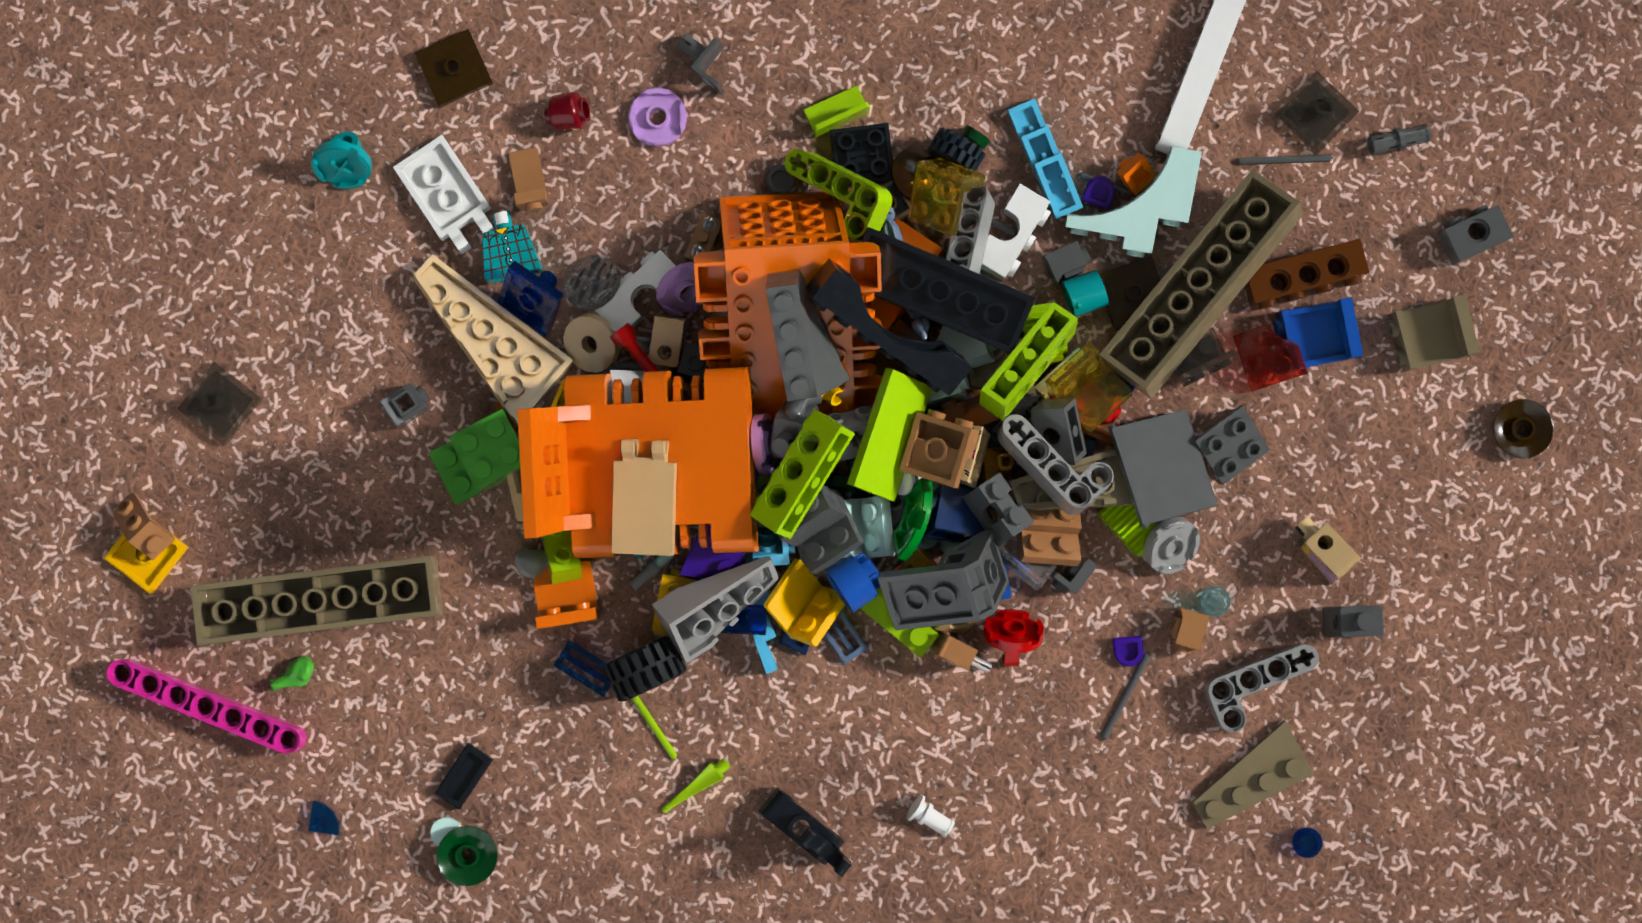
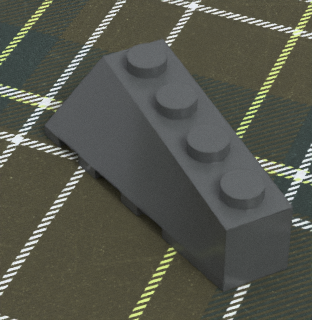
[766,270,850,401]

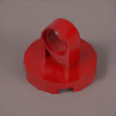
[983,609,1044,667]

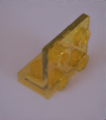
[908,158,986,236]
[1045,341,1133,432]

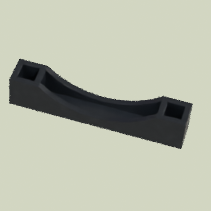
[806,258,972,396]

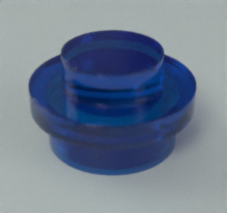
[1292,827,1323,858]

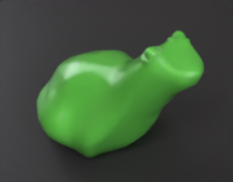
[269,655,314,692]

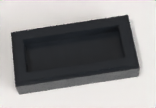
[435,743,494,810]

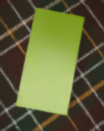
[847,368,932,502]

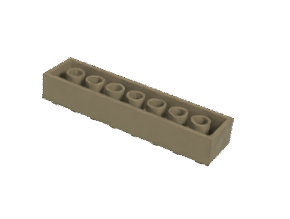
[1099,170,1303,399]
[191,556,444,646]

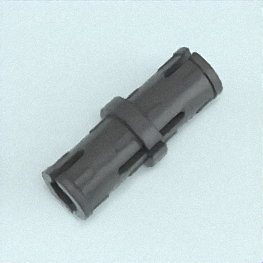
[1367,124,1431,156]

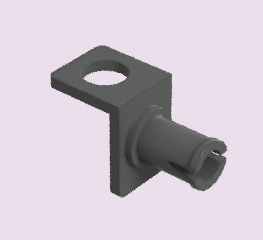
[677,33,724,95]

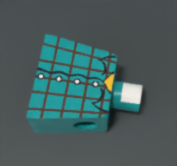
[483,211,544,284]

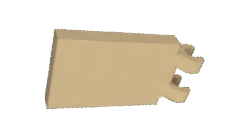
[612,439,677,556]

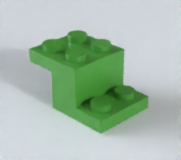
[429,409,520,506]

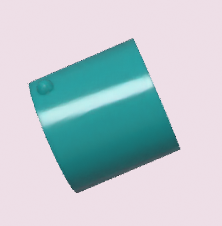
[1061,270,1109,317]

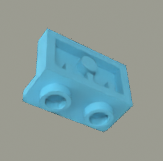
[753,530,795,566]

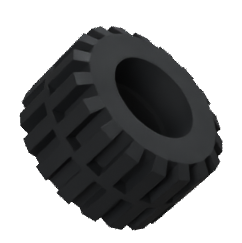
[603,636,687,701]

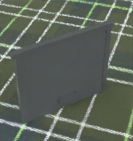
[1109,409,1218,529]

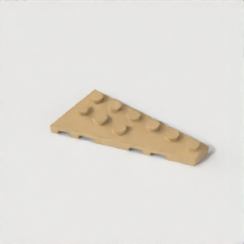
[413,254,573,428]

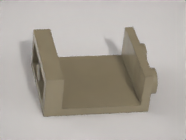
[1387,295,1480,372]

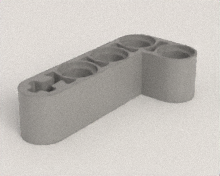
[933,179,995,274]
[997,414,1114,516]
[1203,644,1319,733]

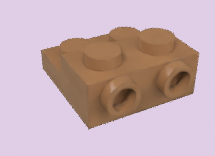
[899,409,980,489]
[1017,510,1082,566]

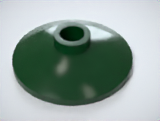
[437,826,498,886]

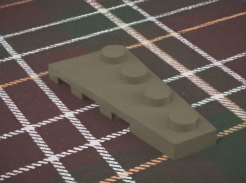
[1008,448,1133,511]
[1192,721,1314,829]

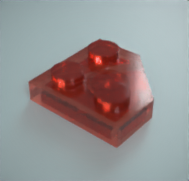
[1233,326,1308,392]

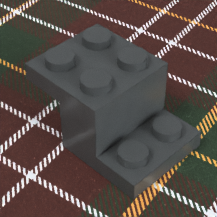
[757,469,864,575]

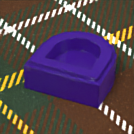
[1081,176,1115,210]
[1112,635,1144,667]

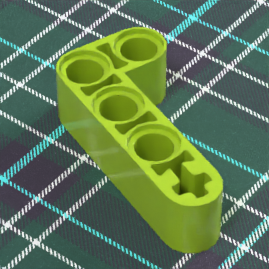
[784,149,892,241]

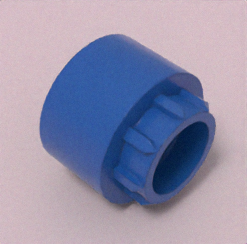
[824,553,880,613]

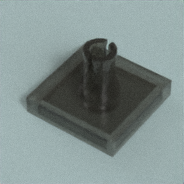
[1275,71,1359,155]
[177,362,263,445]

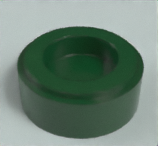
[960,124,990,150]

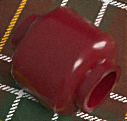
[544,92,590,133]

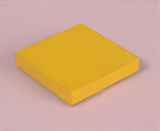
[103,533,189,594]

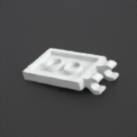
[393,135,495,254]

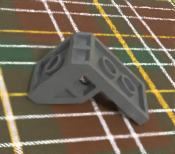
[878,530,1009,630]

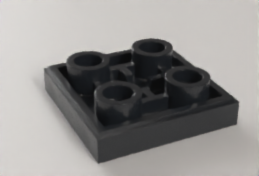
[830,123,893,188]

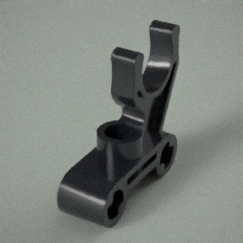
[758,787,852,877]

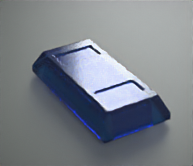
[720,604,767,635]

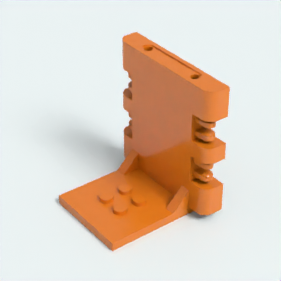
[693,191,882,424]
[517,367,759,558]

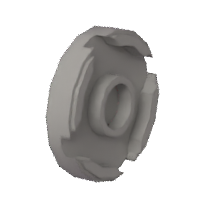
[1144,517,1200,574]

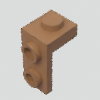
[509,147,550,213]
[113,493,175,560]

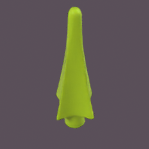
[661,758,731,813]

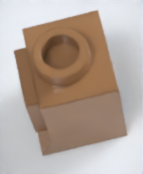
[1168,607,1210,654]

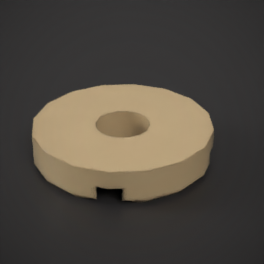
[563,313,620,373]

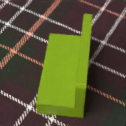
[804,86,870,138]

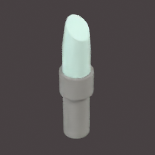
[628,555,674,591]

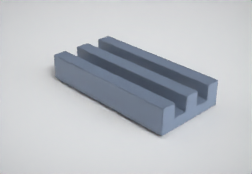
[824,610,868,665]

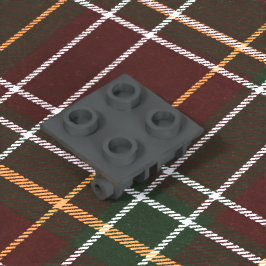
[1194,405,1270,485]

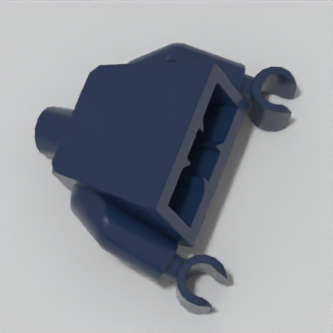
[916,483,993,549]

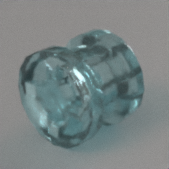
[1197,587,1230,616]

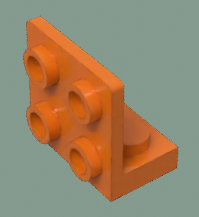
[533,560,600,629]

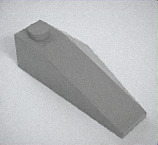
[652,556,779,664]

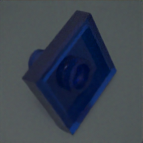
[497,261,564,336]

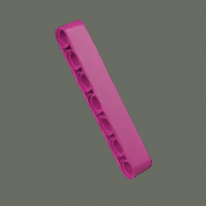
[106,659,307,754]

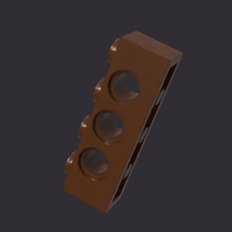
[1244,239,1370,310]

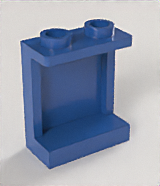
[1273,297,1363,371]

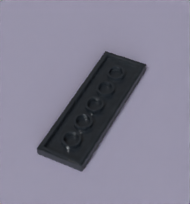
[862,227,1036,354]

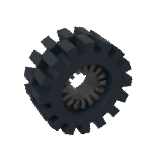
[927,128,985,177]

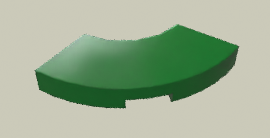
[892,478,933,561]

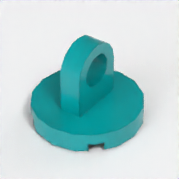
[311,131,372,189]

